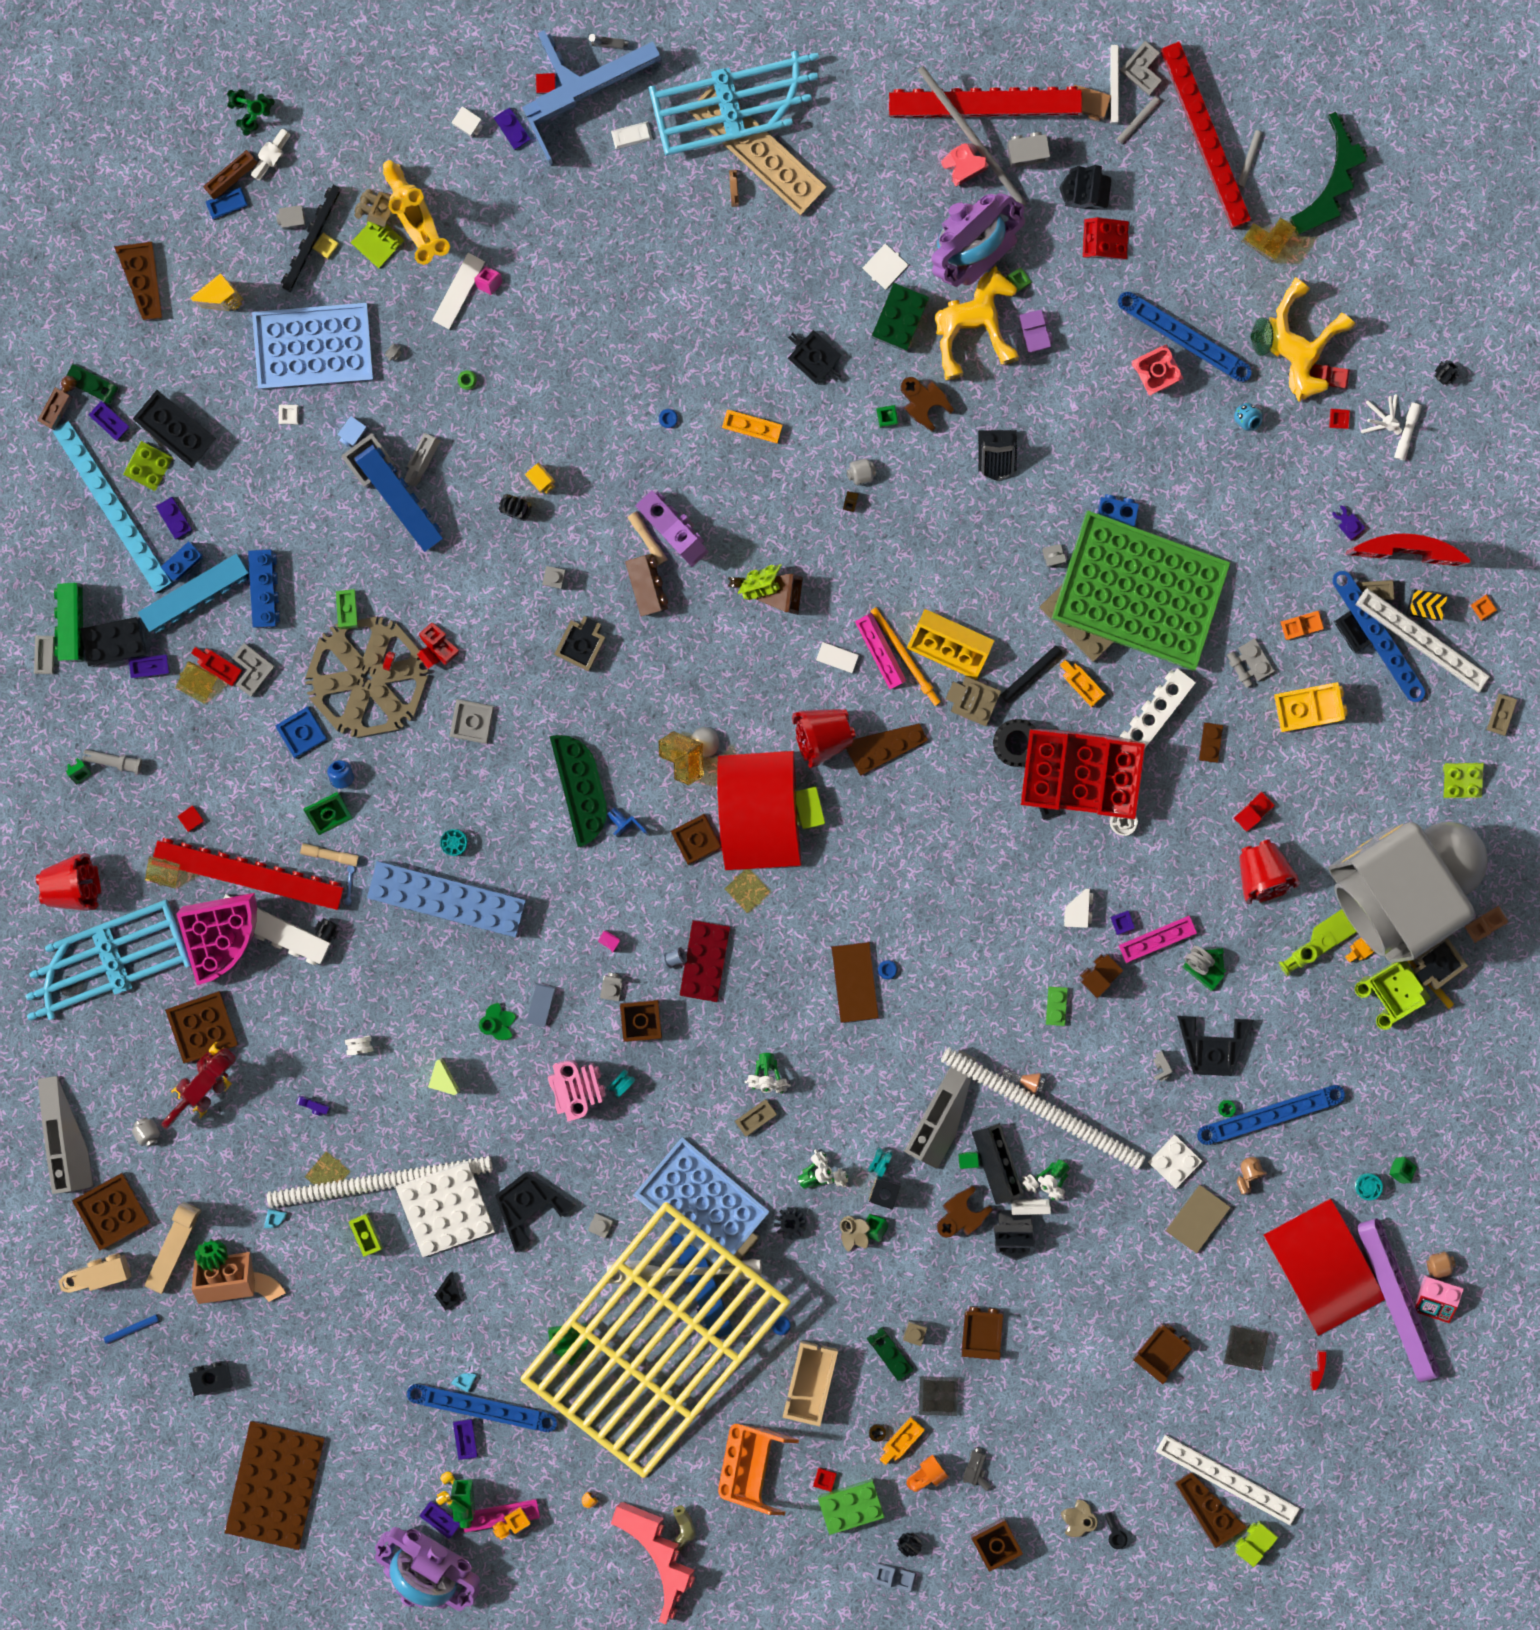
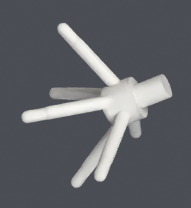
[1361,394,1402,435]

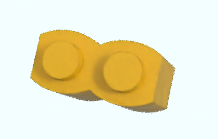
[525,463,555,494]

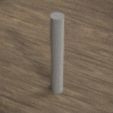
[1116,96,1161,144]
[1237,130,1263,187]

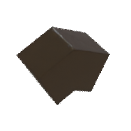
[843,491,859,512]

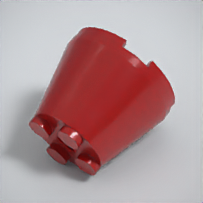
[792,709,855,768]
[1239,839,1300,904]
[36,853,101,911]

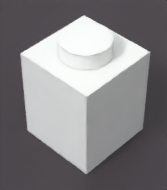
[452,107,483,137]

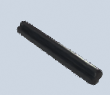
[1001,645,1063,703]

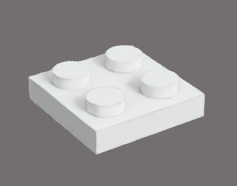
[1148,1134,1202,1189]

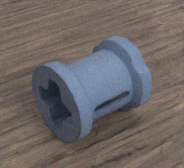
[662,947,687,969]

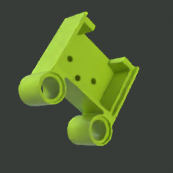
[1355,961,1431,1030]

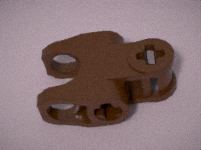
[900,377,954,432]
[936,1185,993,1238]

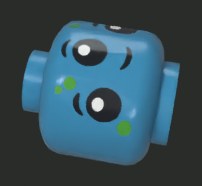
[1234,403,1263,431]

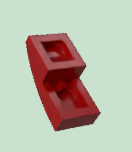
[1309,364,1350,389]
[419,622,459,665]
[1310,1350,1326,1391]

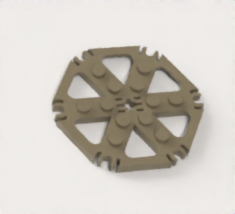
[305,616,428,738]

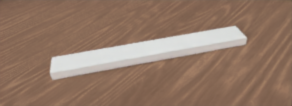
[1355,588,1490,692]
[1156,1435,1300,1526]

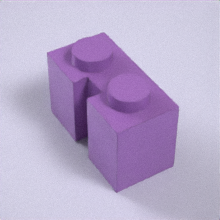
[1019,309,1053,354]

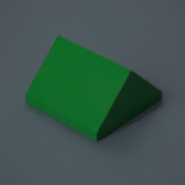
[303,792,353,835]

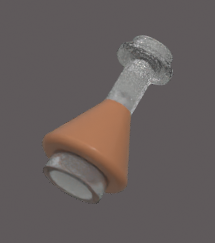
[1002,1067,1045,1094]

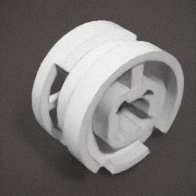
[1110,816,1138,836]
[345,1036,373,1055]

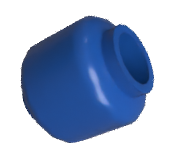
[327,760,354,789]

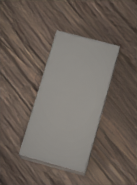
[34,635,55,674]

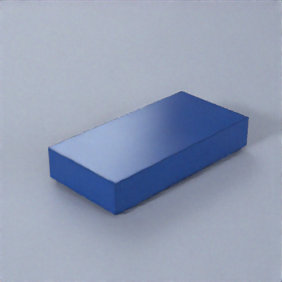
[205,187,248,220]

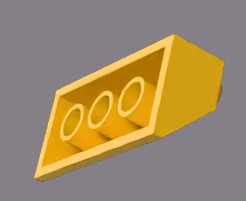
[191,273,243,311]
[906,609,995,680]

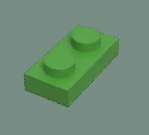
[336,589,358,630]
[1045,986,1068,1026]

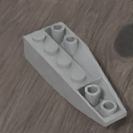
[904,1050,976,1169]
[38,1076,94,1194]

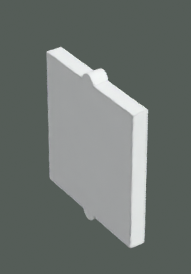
[863,244,908,290]

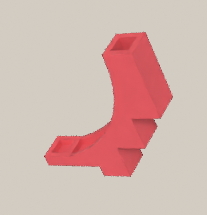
[611,1502,695,1624]

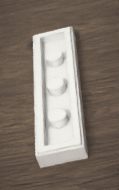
[1110,45,1119,124]
[432,253,485,330]

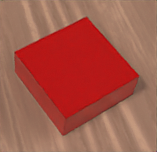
[536,73,556,94]
[1329,409,1350,429]
[417,647,440,669]
[177,805,204,832]
[813,1467,837,1492]

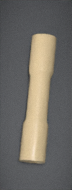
[627,511,668,566]
[300,843,359,867]

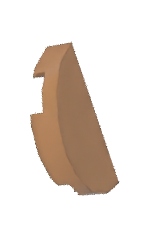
[729,169,739,207]

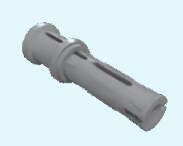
[83,749,142,775]

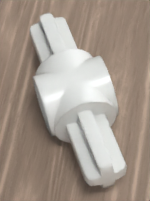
[251,129,290,180]

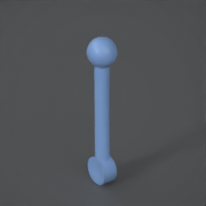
[344,866,355,905]

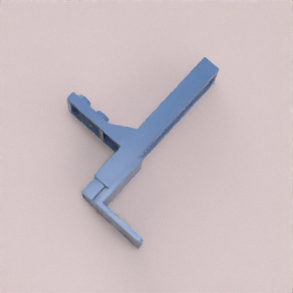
[522,30,661,166]

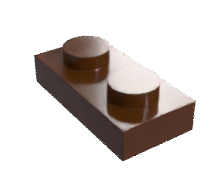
[1199,722,1223,763]

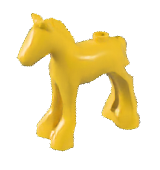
[383,160,450,265]
[935,266,1019,381]
[1261,277,1356,402]

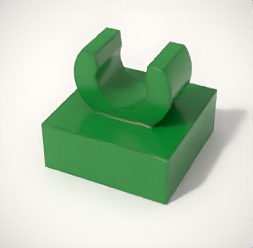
[66,758,92,785]

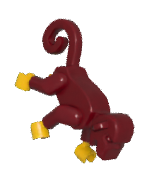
[161,1042,236,1129]

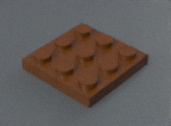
[165,991,239,1064]
[72,1172,151,1251]

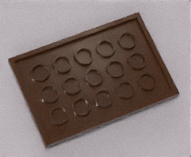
[224,1421,325,1550]

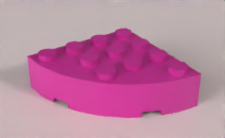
[177,893,257,985]

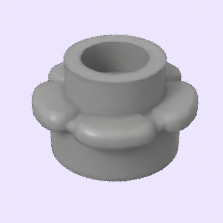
[384,343,402,361]

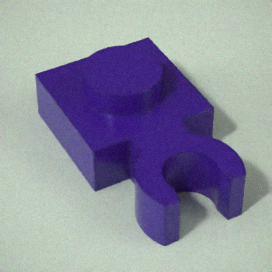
[1332,505,1365,540]
[296,1096,330,1116]

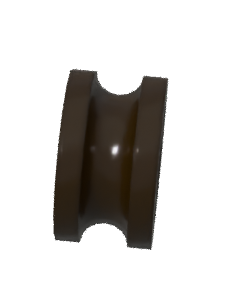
[728,577,745,588]
[869,1424,886,1442]

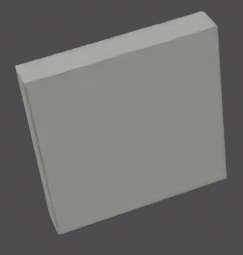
[449,699,494,744]

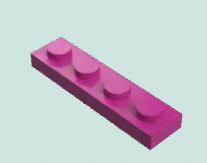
[855,613,907,689]
[1118,915,1197,963]
[464,1498,540,1532]

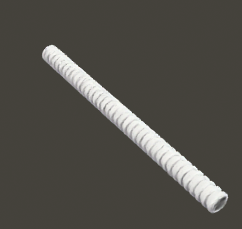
[941,1047,1145,1170]
[267,1156,493,1208]

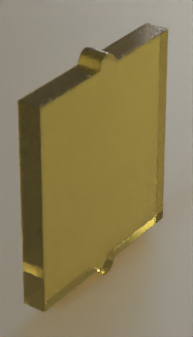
[175,661,218,704]
[145,856,180,888]
[724,869,770,913]
[305,1152,350,1185]

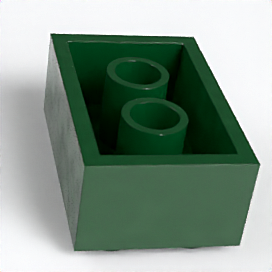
[871,283,929,352]

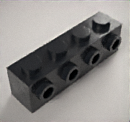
[972,1123,1024,1205]

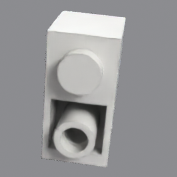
[1064,889,1093,928]

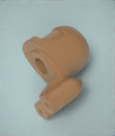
[1237,1157,1267,1195]

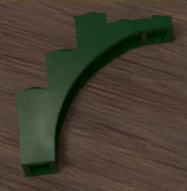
[1289,111,1368,236]

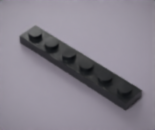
[281,184,342,293]

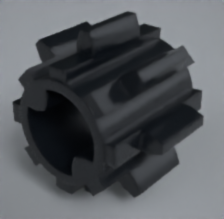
[1434,360,1460,386]
[314,918,339,942]
[897,1532,922,1557]

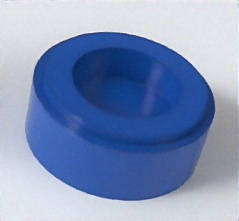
[659,409,678,428]
[878,960,897,979]
[772,1316,791,1335]

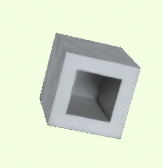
[276,205,306,230]
[542,566,566,589]

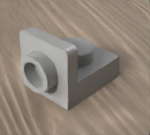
[1042,544,1066,567]
[600,972,623,1001]
[1153,1051,1172,1082]

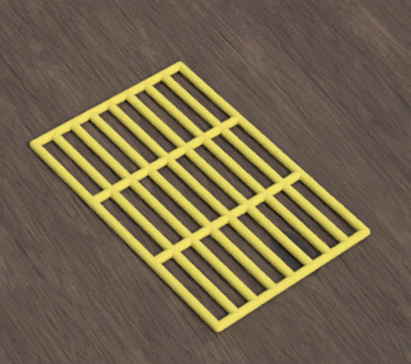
[521,1202,791,1478]

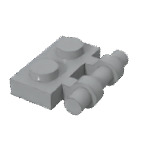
[1227,638,1274,688]

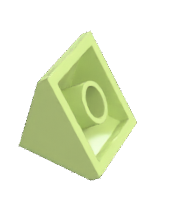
[428,1058,460,1095]

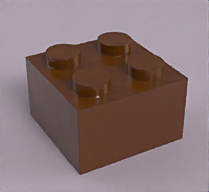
[620,999,662,1042]
[971,1517,1023,1572]

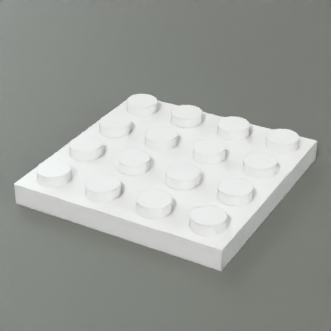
[396,1161,495,1257]

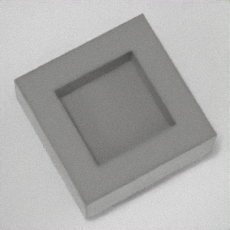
[588,1213,613,1238]

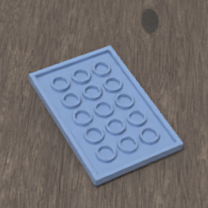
[252,303,373,389]
[633,1137,769,1270]

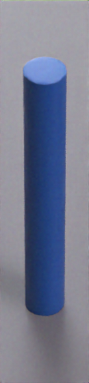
[103,1315,159,1344]

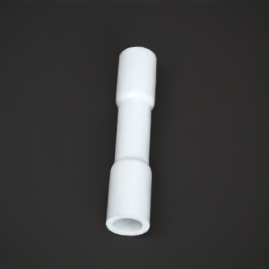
[1394,402,1422,461]

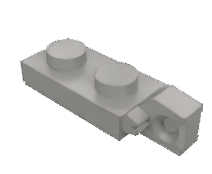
[404,433,440,487]

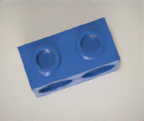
[1097,494,1139,527]
[161,541,204,582]

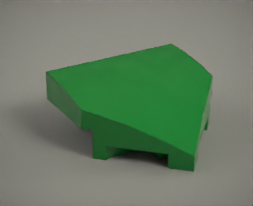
[1182,948,1226,991]
[548,1323,588,1366]

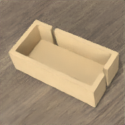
[783,1340,838,1427]

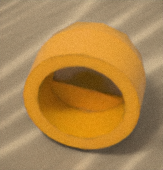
[582,1491,598,1508]

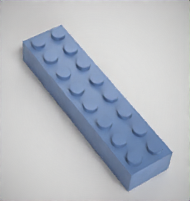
[367,861,526,937]

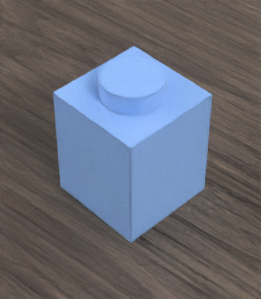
[337,416,368,447]

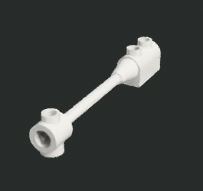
[607,1259,762,1284]

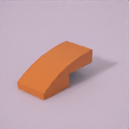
[1281,610,1325,640]

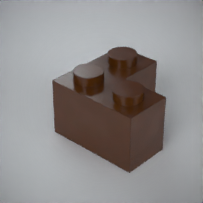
[1079,954,1123,998]

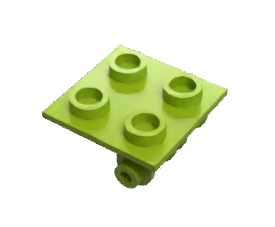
[350,221,404,269]
[123,441,173,491]
[738,564,782,600]
[1443,762,1484,798]

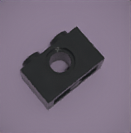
[189,1361,233,1396]

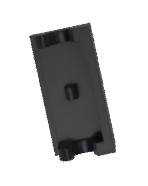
[1333,611,1371,653]

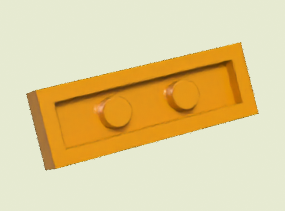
[722,409,783,444]

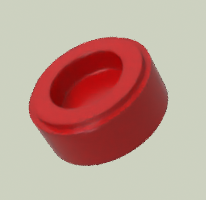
[383,651,396,671]

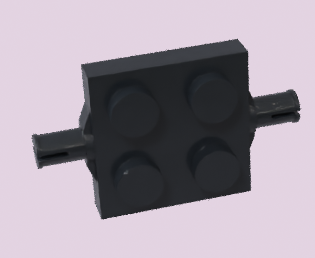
[788,330,842,384]

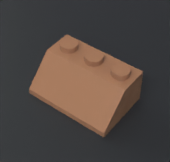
[192,1252,255,1304]

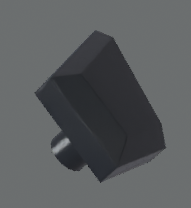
[434,1272,461,1311]

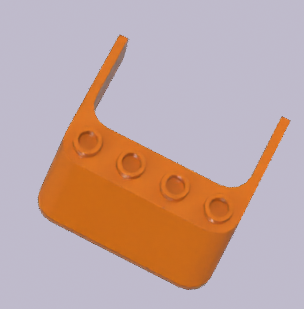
[718,1424,799,1516]

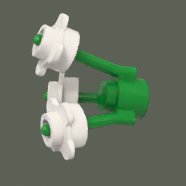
[745,1053,791,1094]
[798,1149,848,1189]
[1022,1159,1070,1201]

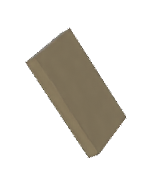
[1165,1184,1231,1254]

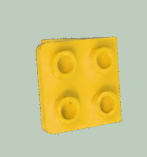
[1274,682,1348,732]

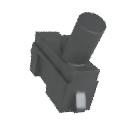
[589,34,628,50]
[963,1447,991,1491]

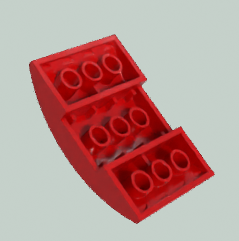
[1345,533,1470,567]
[1020,729,1145,819]
[717,751,802,870]
[1263,1198,1385,1336]

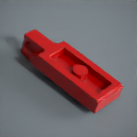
[191,647,243,687]

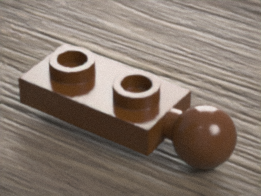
[37,376,76,430]

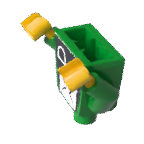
[436,1471,475,1529]

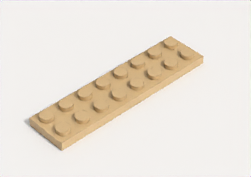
[688,85,827,216]

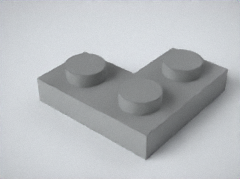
[1120,41,1162,96]
[232,643,275,697]

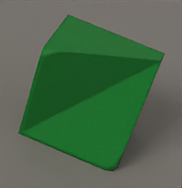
[876,405,898,428]
[958,1151,979,1169]
[1389,1157,1417,1184]
[866,1214,888,1242]

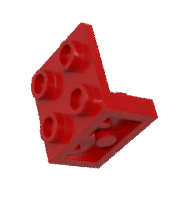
[1083,217,1129,259]

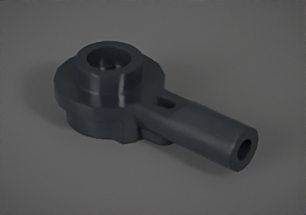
[1104,1511,1128,1549]

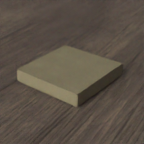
[728,1232,761,1267]

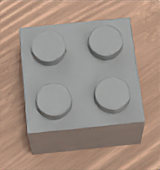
[1007,132,1050,168]
[341,433,397,488]

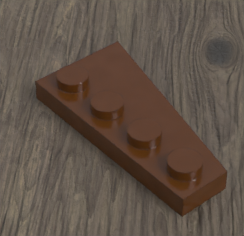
[114,241,163,321]
[846,723,928,776]
[1174,1472,1247,1548]

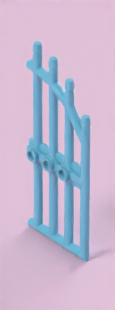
[648,50,819,156]
[25,899,191,1020]

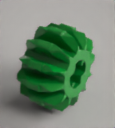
[195,1238,228,1271]

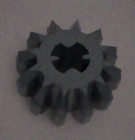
[498,494,532,521]
[774,1207,806,1240]

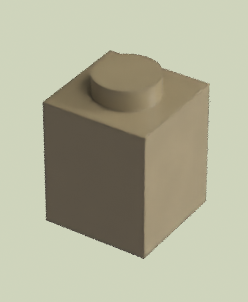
[903,1320,927,1346]

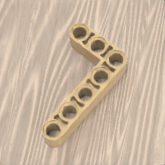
[144,1202,201,1294]

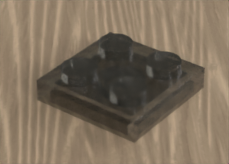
[1223,1325,1269,1371]
[919,1376,958,1416]

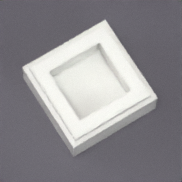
[279,405,299,425]

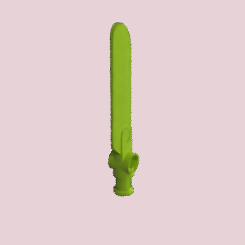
[1278,909,1357,977]

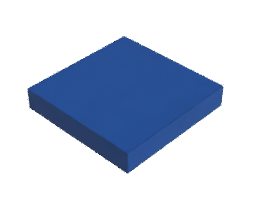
[275,706,327,759]

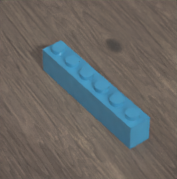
[138,553,249,633]

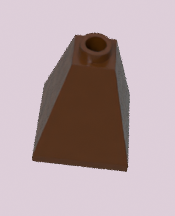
[755,574,803,615]

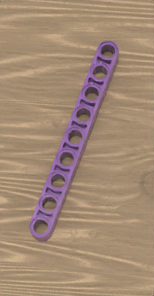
[1358,1218,1440,1382]

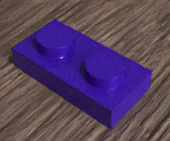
[493,107,531,150]
[88,401,130,441]
[155,497,192,540]
[128,654,170,678]
[453,1418,478,1460]
[419,1500,460,1539]

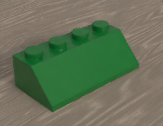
[54,583,84,661]

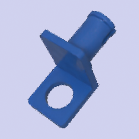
[607,807,649,837]

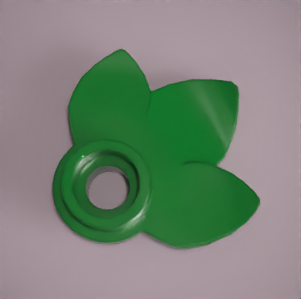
[479,1003,516,1040]

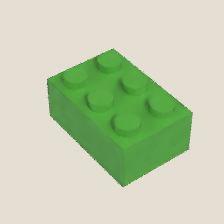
[818,1478,884,1535]

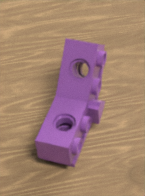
[635,490,709,567]

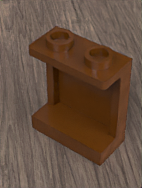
[961,1306,1004,1360]
[1132,1323,1192,1384]

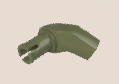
[673,1505,696,1551]

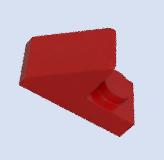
[1234,791,1275,832]

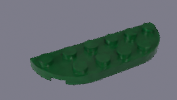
[549,735,607,848]

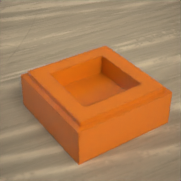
[1470,594,1497,621]

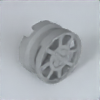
[1184,946,1215,975]

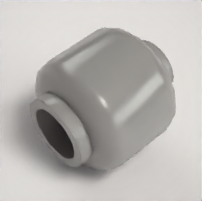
[847,458,876,486]
[132,1117,160,1147]

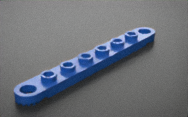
[1118,292,1252,382]
[1332,571,1425,702]
[1197,1085,1345,1145]
[407,1384,557,1432]

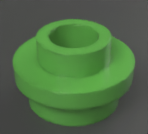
[457,370,477,390]

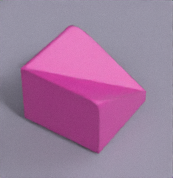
[474,267,503,295]
[598,930,621,953]

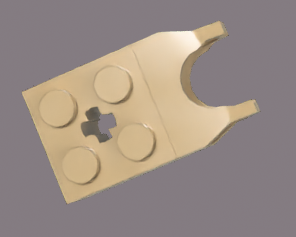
[58,1253,131,1293]

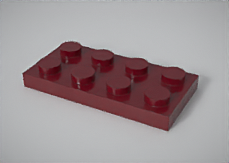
[679,920,730,1002]

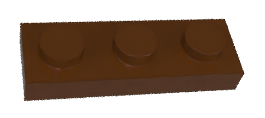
[203,150,258,200]

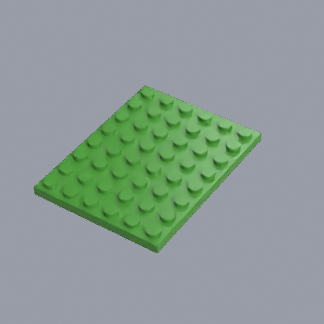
[1051,511,1230,671]

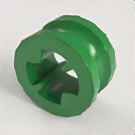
[1218,1100,1236,1117]

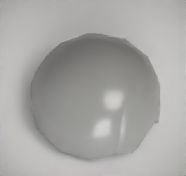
[691,727,719,758]

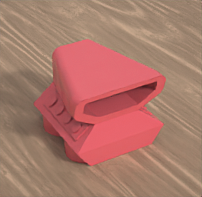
[941,143,989,187]
[1131,344,1184,396]

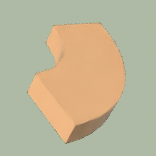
[254,1272,286,1302]

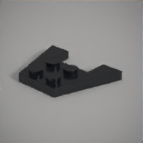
[1177,1016,1254,1076]
[495,1172,576,1253]

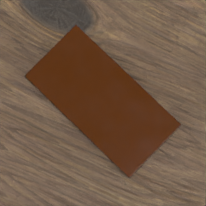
[831,942,879,1023]

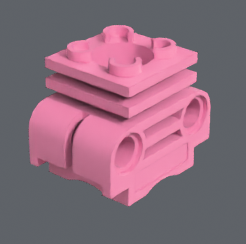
[548,1060,606,1121]

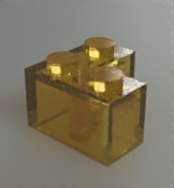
[1241,217,1296,262]
[658,731,704,785]

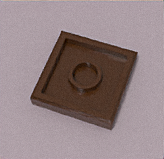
[670,814,722,865]

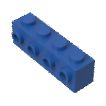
[248,549,280,628]

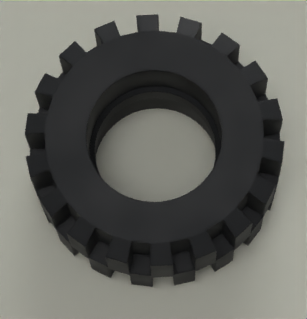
[993,719,1036,767]

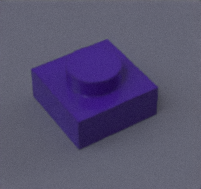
[1110,910,1135,935]

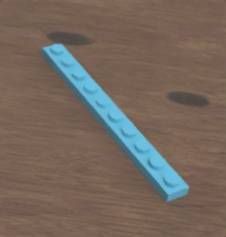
[52,421,172,593]

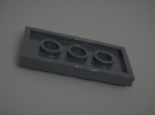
[133,390,217,468]

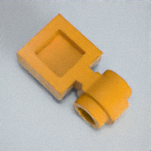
[492,1507,531,1540]

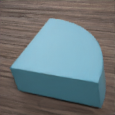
[264,1209,287,1228]
[451,1373,477,1392]

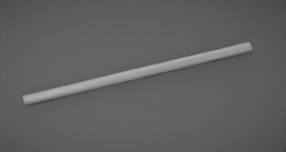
[918,65,1027,206]

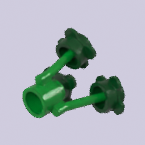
[227,89,275,136]

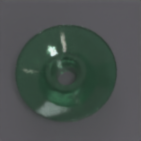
[1250,317,1274,356]

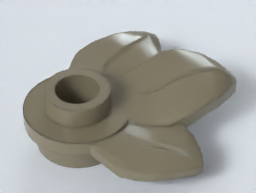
[840,1216,870,1252]
[1061,1499,1098,1537]

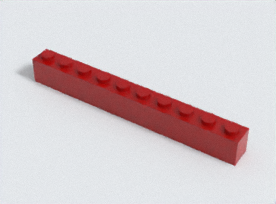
[1160,41,1251,230]
[889,86,1082,118]
[151,838,345,910]

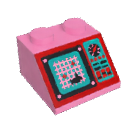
[1414,1275,1463,1323]

